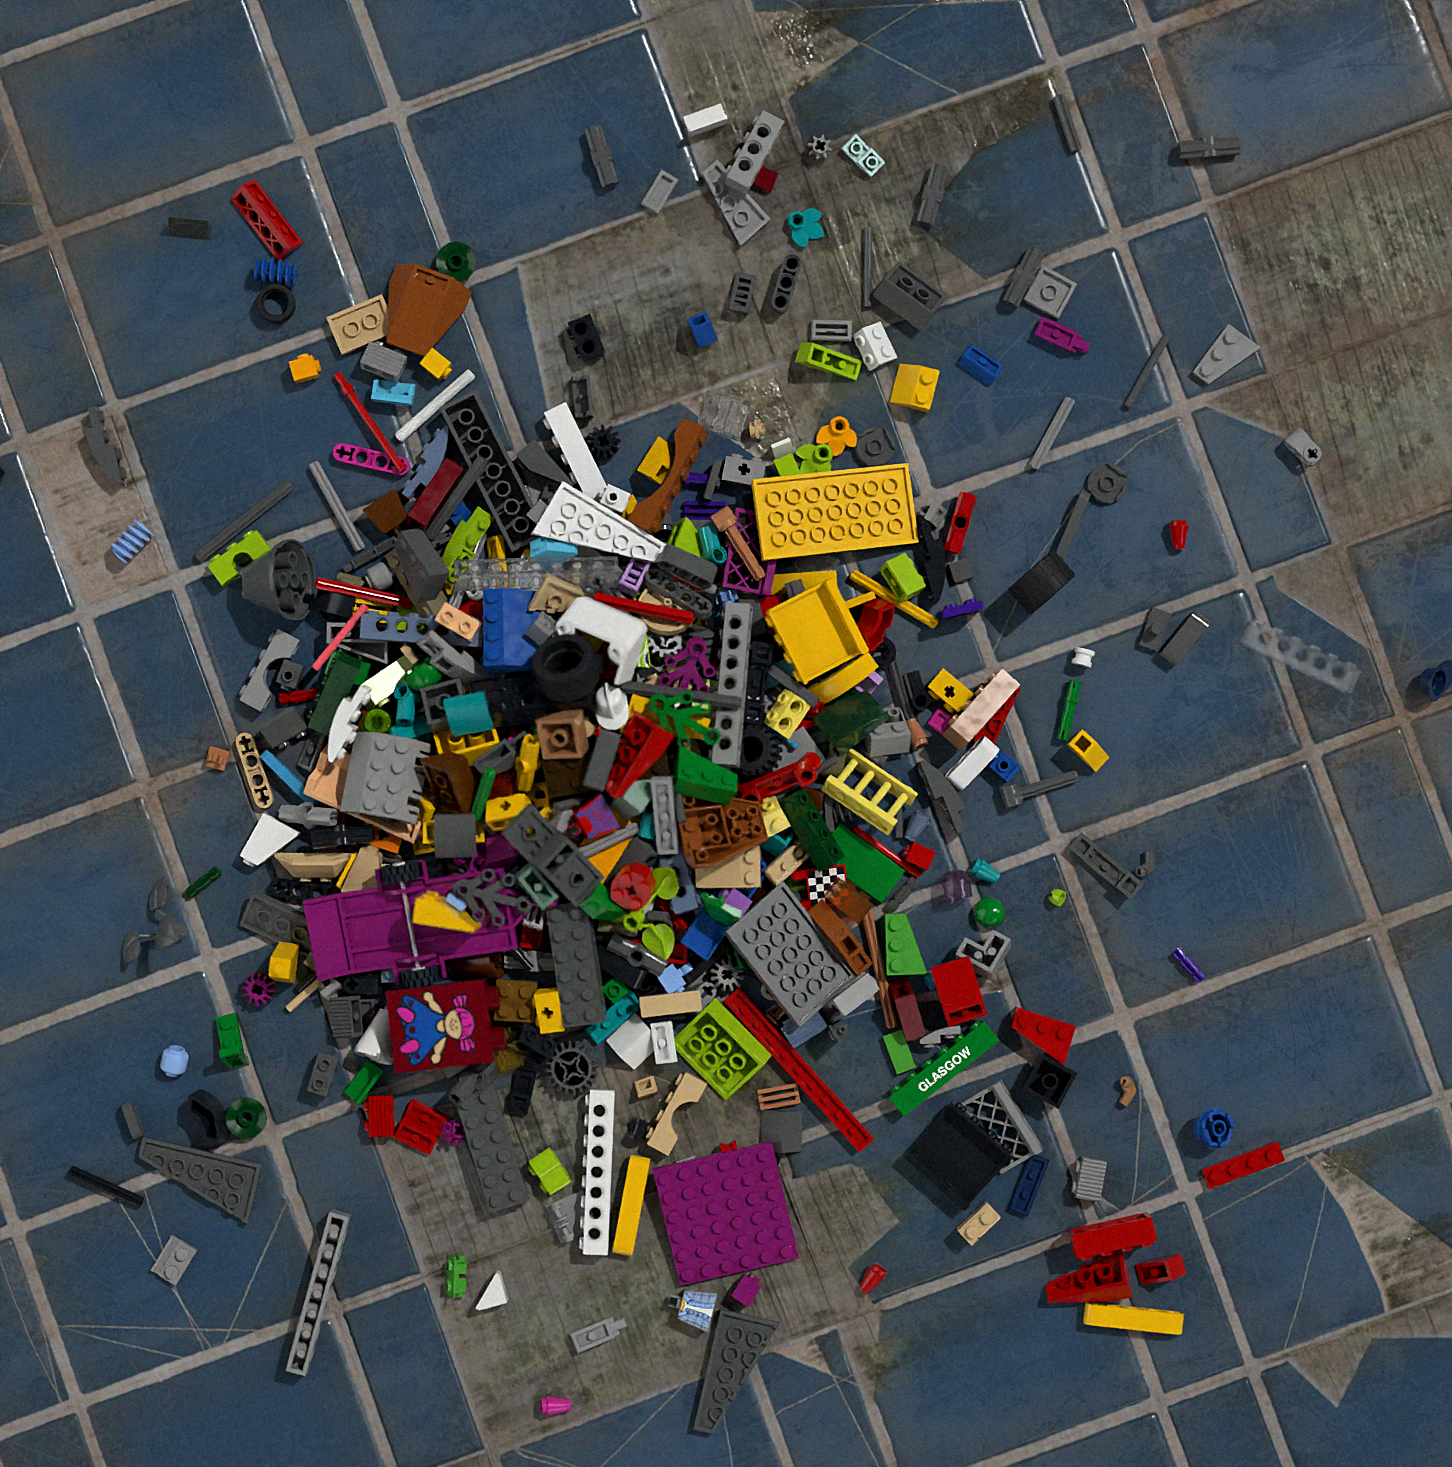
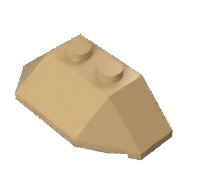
[274,853,356,881]

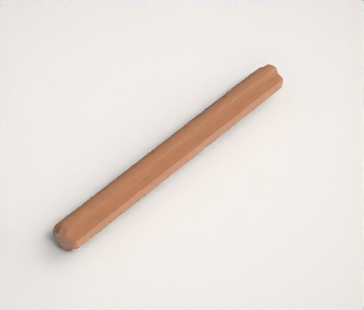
[861,909,897,1028]

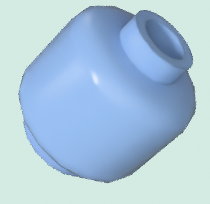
[160,1045,189,1077]

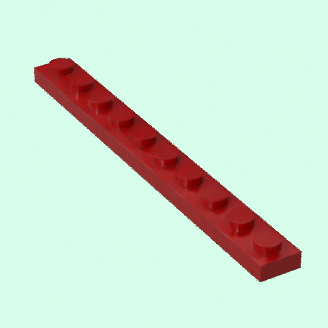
[724,987,874,1152]

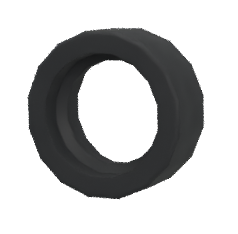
[256,284,296,324]

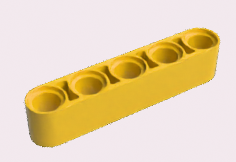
[612,1155,651,1257]
[1083,1302,1184,1335]

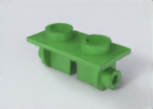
[444,1254,467,1298]

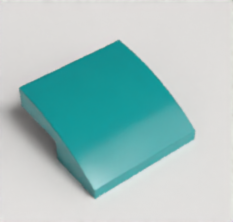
[443,692,494,737]

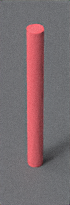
[312,603,369,671]

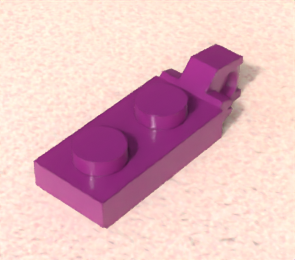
[1034,316,1090,354]

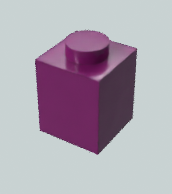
[731,1273,762,1307]

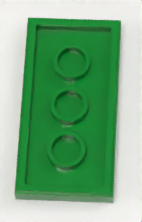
[832,823,905,903]

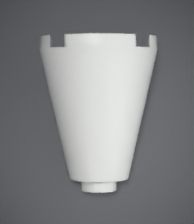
[354,1006,394,1065]

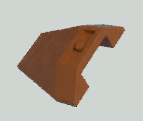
[387,264,472,357]
[676,795,768,869]

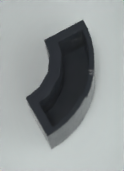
[186,1089,231,1145]

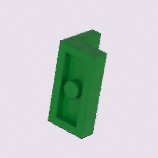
[344,1059,384,1106]

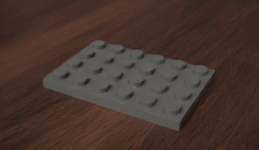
[723,881,856,1028]

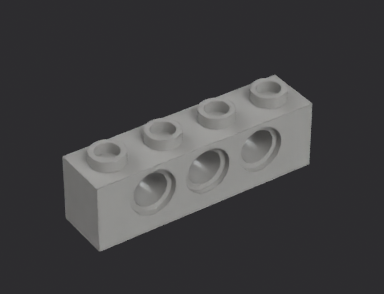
[724,110,785,195]

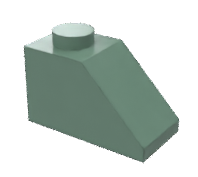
[514,864,559,910]

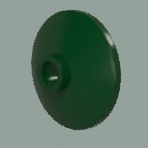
[436,241,476,282]
[226,1097,267,1138]

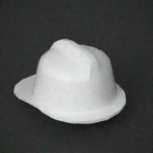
[595,683,629,730]

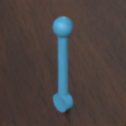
[762,723,798,750]

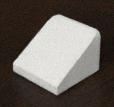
[771,438,794,459]

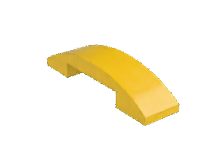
[807,652,878,704]

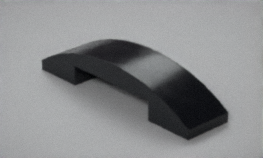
[743,641,774,725]

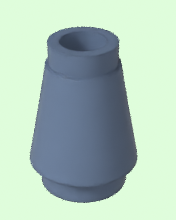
[904,810,930,842]

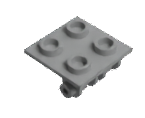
[546,1190,597,1243]

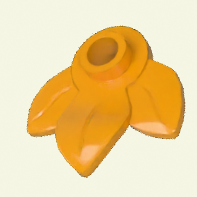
[816,416,857,457]

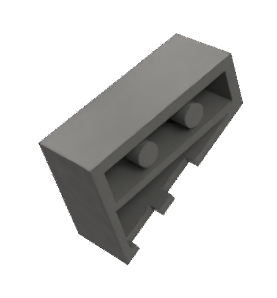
[394,528,450,603]

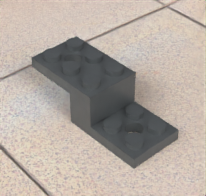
[501,803,604,907]

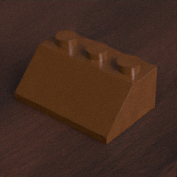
[420,751,478,814]

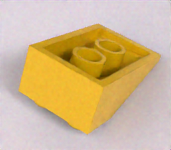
[413,891,482,932]

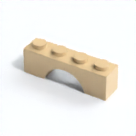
[646,1071,707,1156]

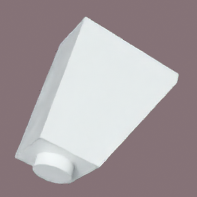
[240,813,301,867]

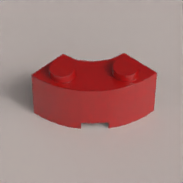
[856,598,894,653]

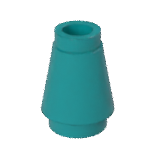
[969,858,1000,884]

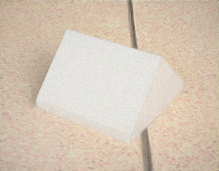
[606,1013,654,1070]

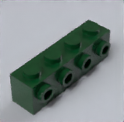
[306,652,363,736]
[779,787,845,872]

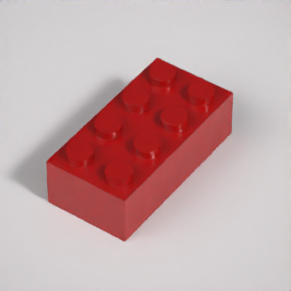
[1067,1212,1157,1261]

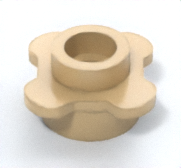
[749,419,765,440]

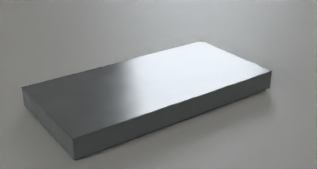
[239,889,312,956]

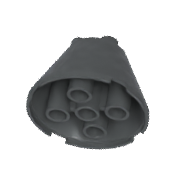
[240,539,316,621]

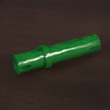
[1056,679,1082,741]

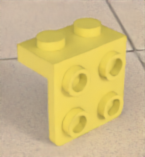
[760,794,791,838]

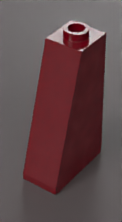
[405,458,463,533]

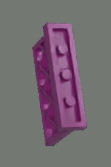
[721,507,777,597]

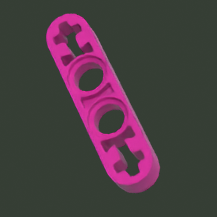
[333,443,410,476]

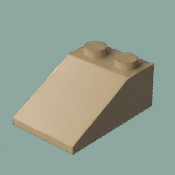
[695,845,761,888]

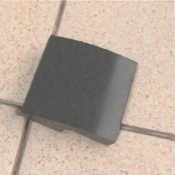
[434,814,477,858]

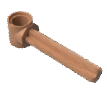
[710,506,765,581]

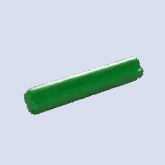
[470,767,496,822]

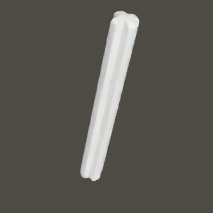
[395,370,475,442]

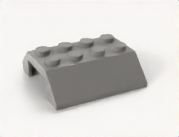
[340,732,432,825]

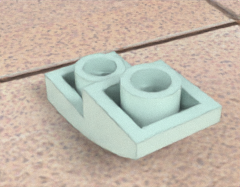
[840,134,885,177]

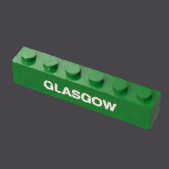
[888,1020,1000,1116]

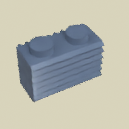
[780,1011,828,1049]

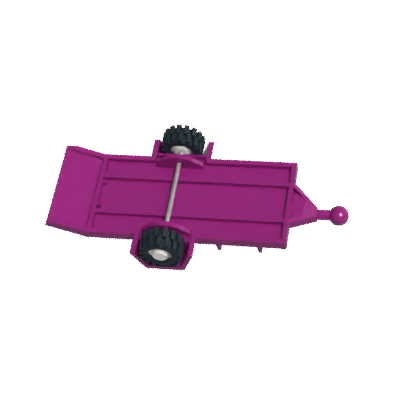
[302,860,559,989]

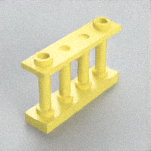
[822,748,918,836]

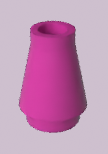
[541,1396,571,1416]

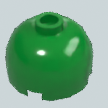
[402,656,443,692]

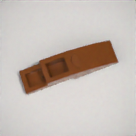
[807,899,873,976]

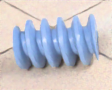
[110,519,155,564]

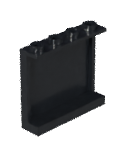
[904,1100,1014,1211]

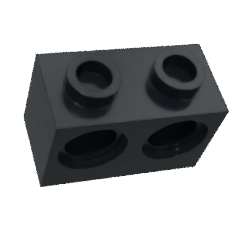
[566,314,606,363]
[506,1023,558,1064]

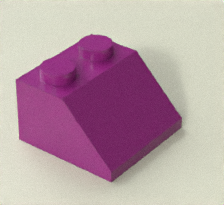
[476,830,518,873]

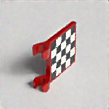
[791,864,849,910]

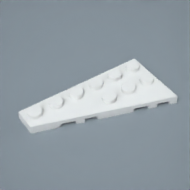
[531,481,666,563]

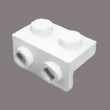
[853,322,898,371]

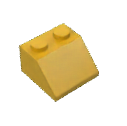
[889,364,940,413]

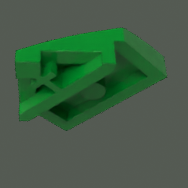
[701,892,743,926]

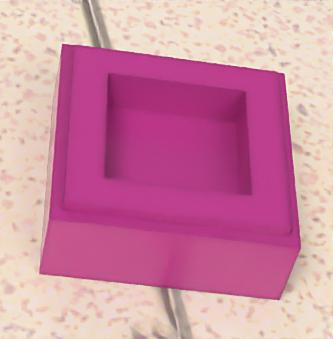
[927,707,952,734]

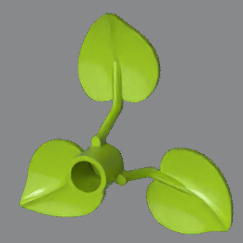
[609,867,679,960]

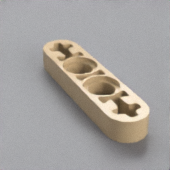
[236,733,274,808]

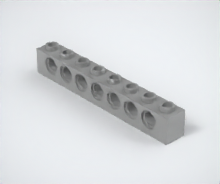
[709,602,753,768]
[286,1209,352,1376]

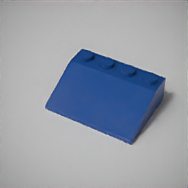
[483,588,548,674]

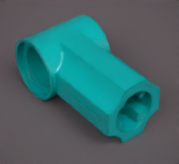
[698,525,727,566]
[394,682,421,726]
[638,798,656,839]

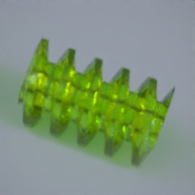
[365,709,393,734]

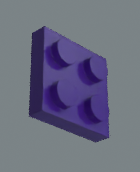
[940,598,984,621]

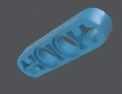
[260,749,322,807]

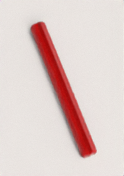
[314,577,414,610]
[594,592,694,624]

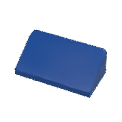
[958,344,1004,386]

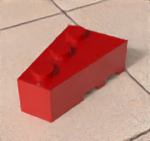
[1010,1006,1076,1065]

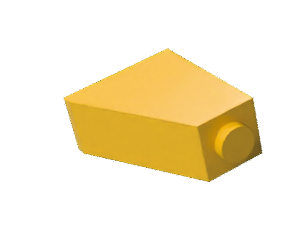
[269,941,300,984]

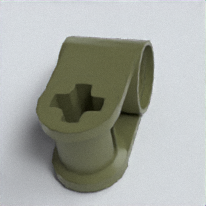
[820,740,847,778]

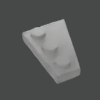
[1192,324,1261,385]

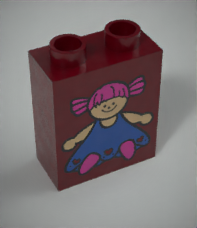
[386,978,505,1074]

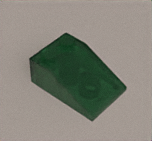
[813,690,889,756]

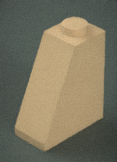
[341,844,382,892]

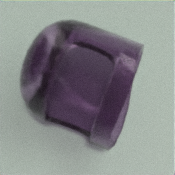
[941,869,973,903]

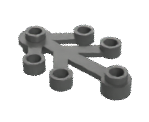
[453,868,532,926]

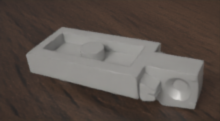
[570,1317,627,1353]

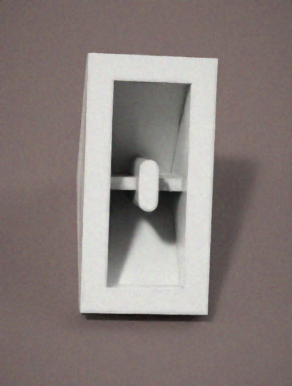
[476,1270,508,1310]

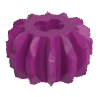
[241,972,276,1007]

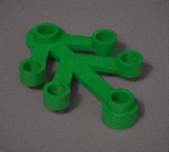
[649,690,720,748]

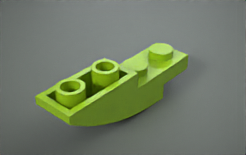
[442,506,495,587]

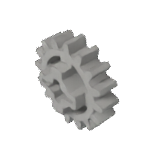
[646,629,688,659]

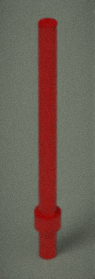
[334,372,406,473]

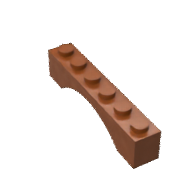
[628,418,708,537]

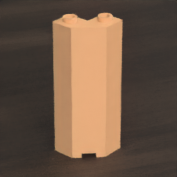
[303,744,437,844]

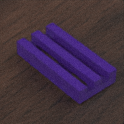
[684,501,725,520]

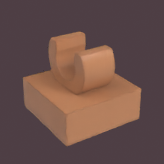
[204,746,231,771]

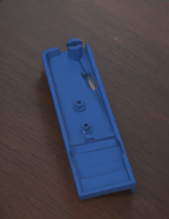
[680,860,766,961]

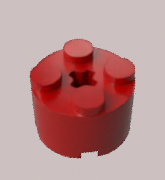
[611,862,656,911]

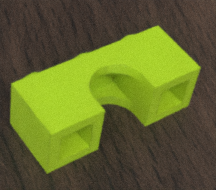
[208,530,271,587]

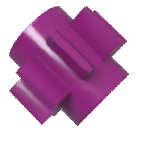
[440,1119,465,1146]

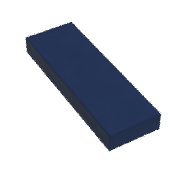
[1008,1155,1050,1217]

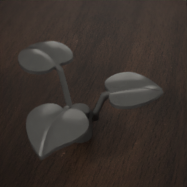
[122,877,187,964]

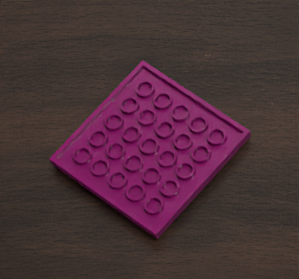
[653,1140,799,1286]

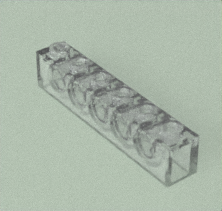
[1238,619,1361,694]

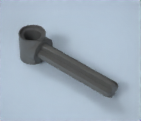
[999,770,1079,808]

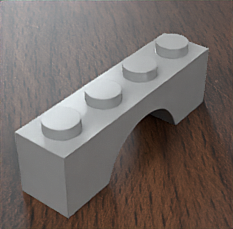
[239,629,302,712]

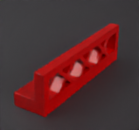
[230,180,303,261]

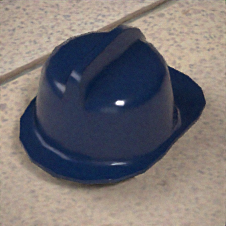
[1416,660,1452,701]

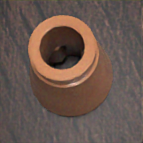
[906,718,928,749]

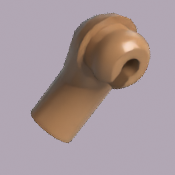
[1119,1076,1136,1107]

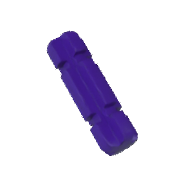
[1172,947,1206,983]

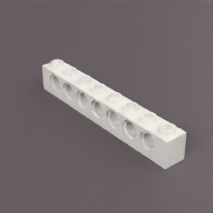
[579,1089,615,1255]

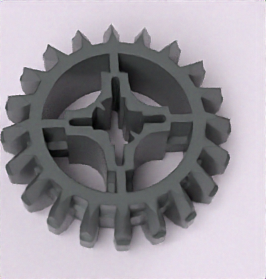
[544,1040,599,1096]

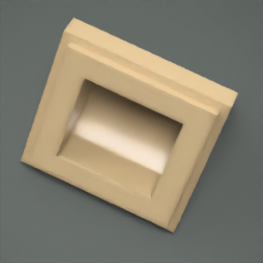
[634,1076,659,1099]

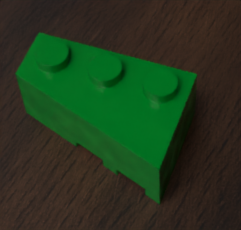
[671,746,738,805]

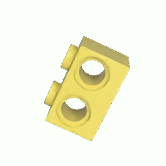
[763,689,811,740]

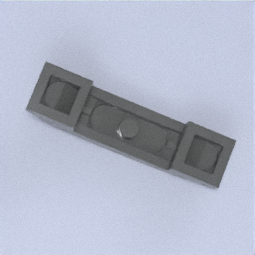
[1069,832,1144,900]

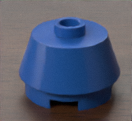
[1193,1108,1235,1149]

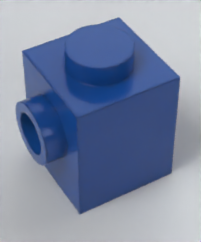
[687,311,718,348]

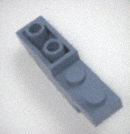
[402,425,450,500]

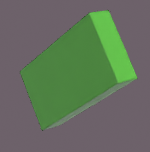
[883,1029,916,1074]

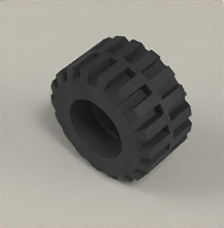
[727,724,783,778]

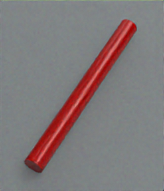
[852,825,922,879]

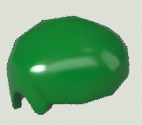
[974,897,1006,929]

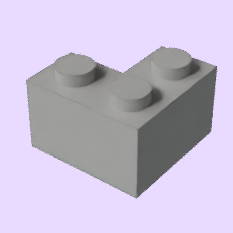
[955,930,1011,981]

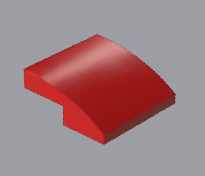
[393,1098,449,1155]

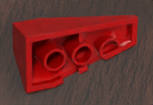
[605,711,674,799]
[1046,1251,1133,1303]

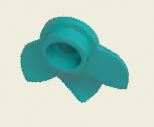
[787,208,824,248]

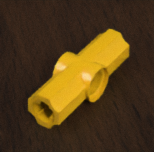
[514,734,541,792]

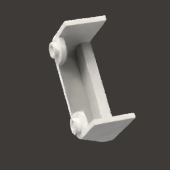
[552,596,647,685]

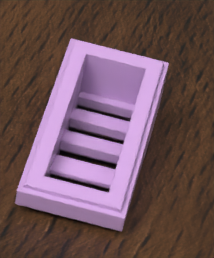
[618,558,652,597]

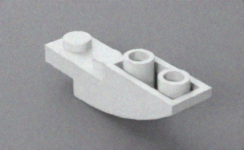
[328,685,372,763]

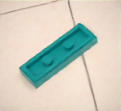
[585,990,640,1045]

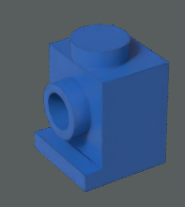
[988,751,1021,783]

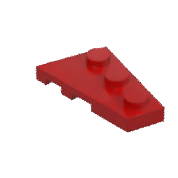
[973,683,1020,744]

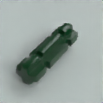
[185,867,222,898]

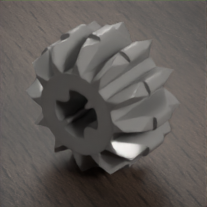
[710,957,744,991]

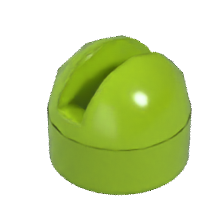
[1049,889,1066,906]

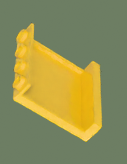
[764,578,869,684]

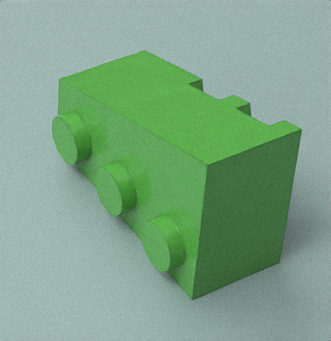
[884,913,928,975]

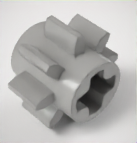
[808,135,832,161]

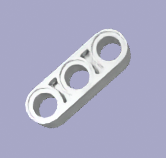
[945,736,1000,791]

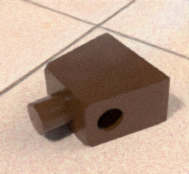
[363,489,407,538]

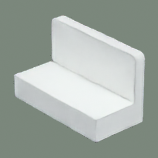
[683,103,728,137]
[650,1021,677,1064]

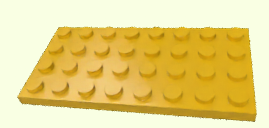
[751,463,919,561]

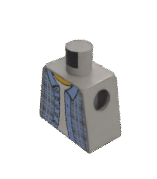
[668,1288,718,1332]

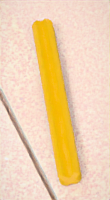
[849,570,939,629]

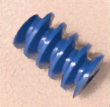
[254,256,298,287]

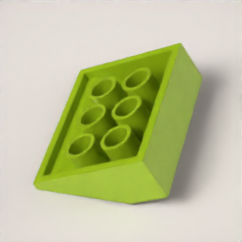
[674,998,772,1100]

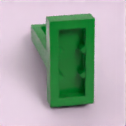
[216,1013,250,1070]

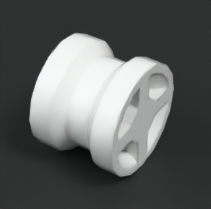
[1072,647,1095,668]

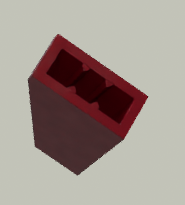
[888,976,926,1041]

